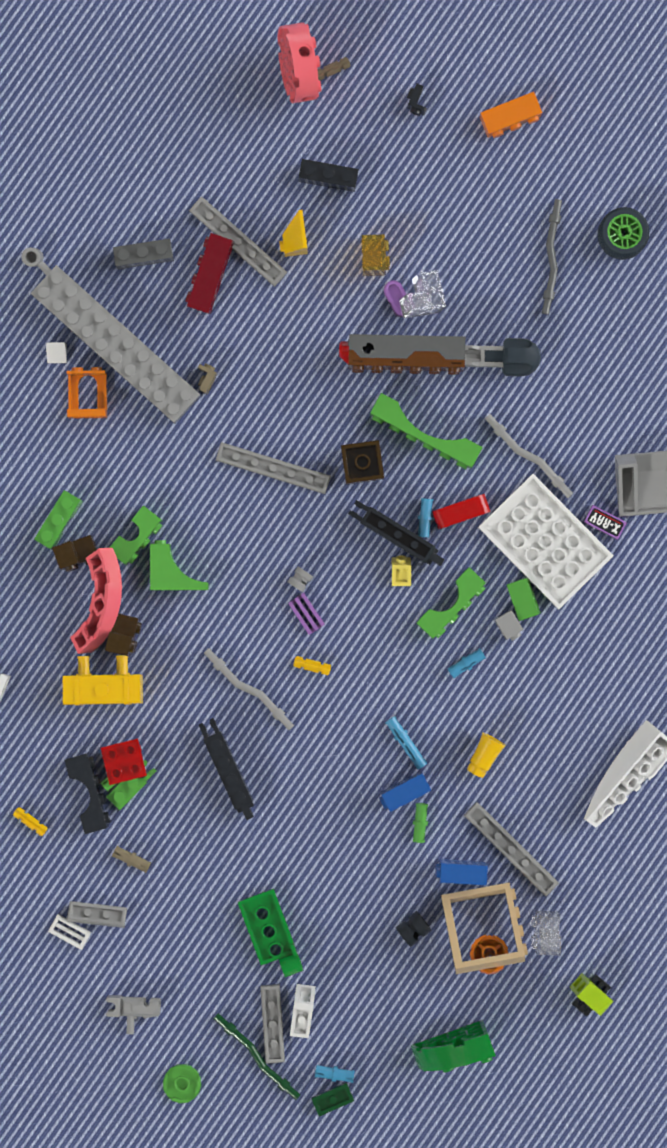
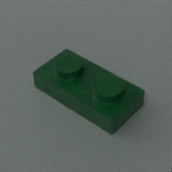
[311,1082,354,1117]

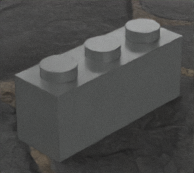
[113,238,174,269]

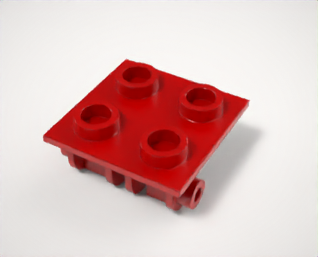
[101,738,147,785]

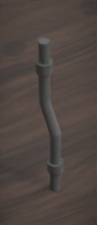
[542,199,562,315]

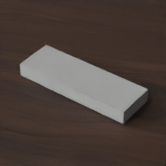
[67,901,127,928]

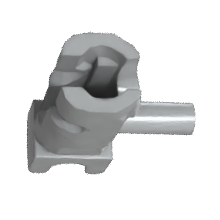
[106,995,161,1034]

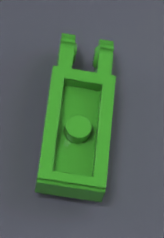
[107,760,156,810]

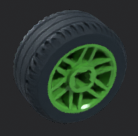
[597,207,650,260]

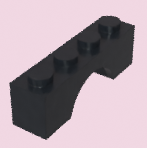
[64,753,111,834]

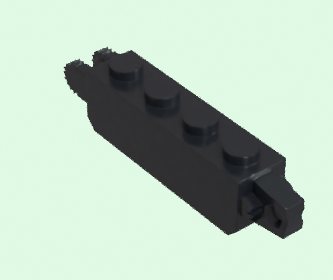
[348,500,445,566]
[199,718,254,820]

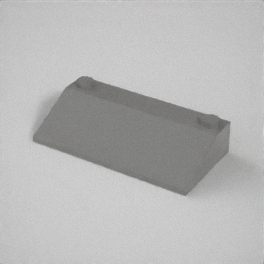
[615,451,667,517]

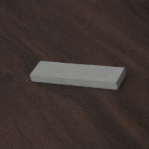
[260,984,285,1063]

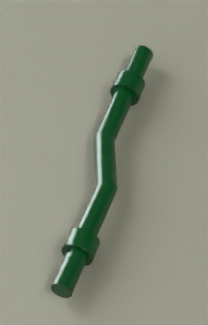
[213,1013,301,1100]

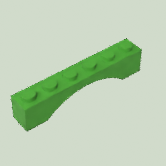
[370,393,483,470]

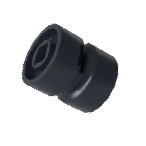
[395,911,432,947]

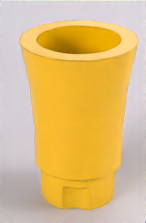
[467,732,506,778]

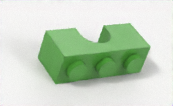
[34,490,83,550]
[109,505,163,565]

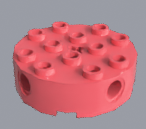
[277,22,321,104]

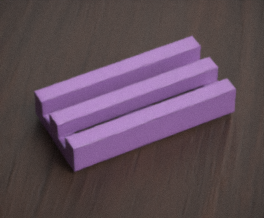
[288,593,325,635]

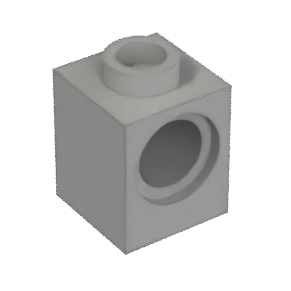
[494,610,523,641]

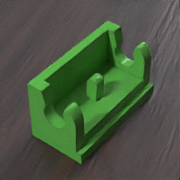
[507,578,541,621]

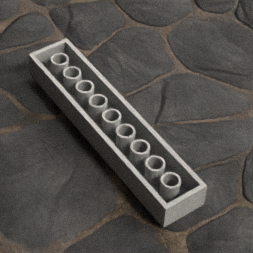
[31,265,201,424]

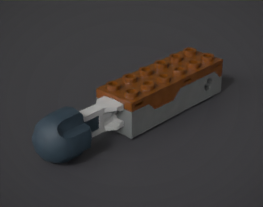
[339,334,541,376]

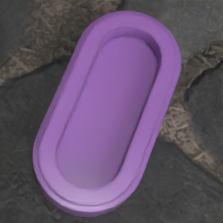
[384,280,412,317]

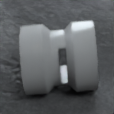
[287,566,313,592]

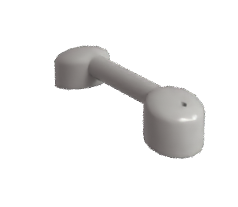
[21,247,51,276]

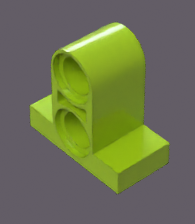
[570,973,614,1016]

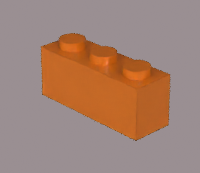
[479,92,542,138]

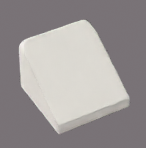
[46,342,67,363]

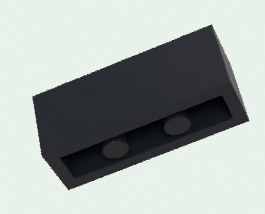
[299,159,359,192]

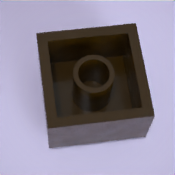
[341,440,384,485]

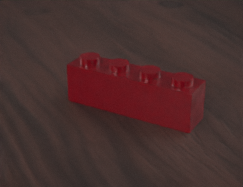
[185,233,235,314]

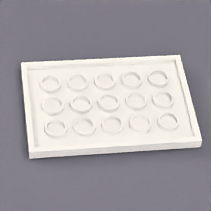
[478,474,614,609]

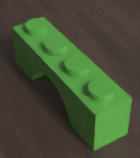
[416,567,486,639]

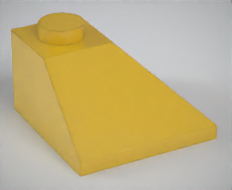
[279,210,308,257]

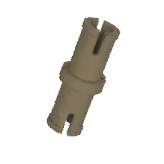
[112,846,151,873]

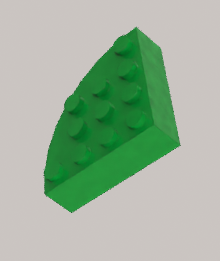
[411,1020,496,1073]

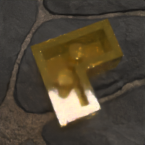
[361,234,390,276]

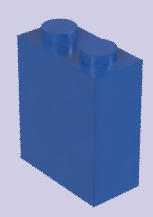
[379,771,432,812]
[435,859,488,885]

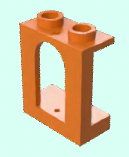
[67,367,107,419]

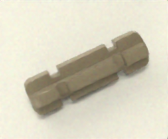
[317,57,350,80]

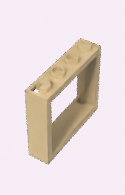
[441,882,528,974]

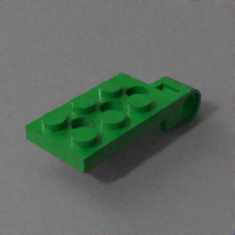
[237,888,304,978]

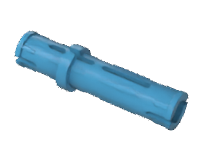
[385,716,427,770]

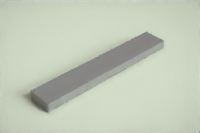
[189,196,287,287]
[216,442,331,494]
[464,802,559,896]

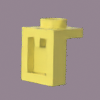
[391,555,411,586]

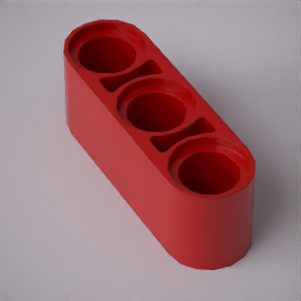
[432,494,491,530]

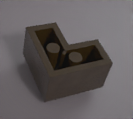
[52,535,97,572]
[105,613,142,656]

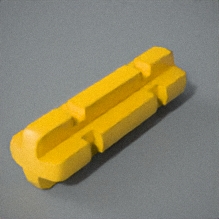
[293,656,331,675]
[13,807,48,836]

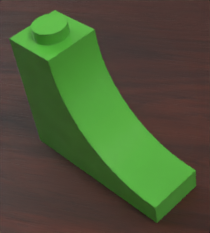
[150,540,209,590]

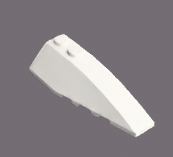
[584,720,667,828]

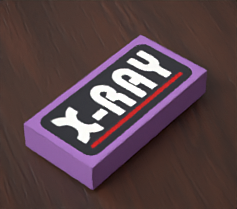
[584,505,627,540]

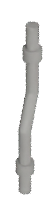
[485,414,573,498]
[204,648,294,730]

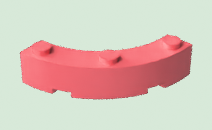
[70,548,122,654]

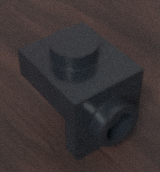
[407,83,427,116]

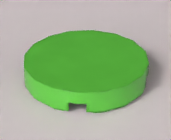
[163,1064,201,1103]

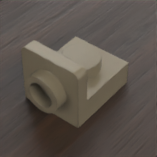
[198,363,218,395]

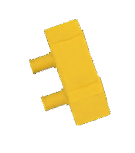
[63,655,143,706]

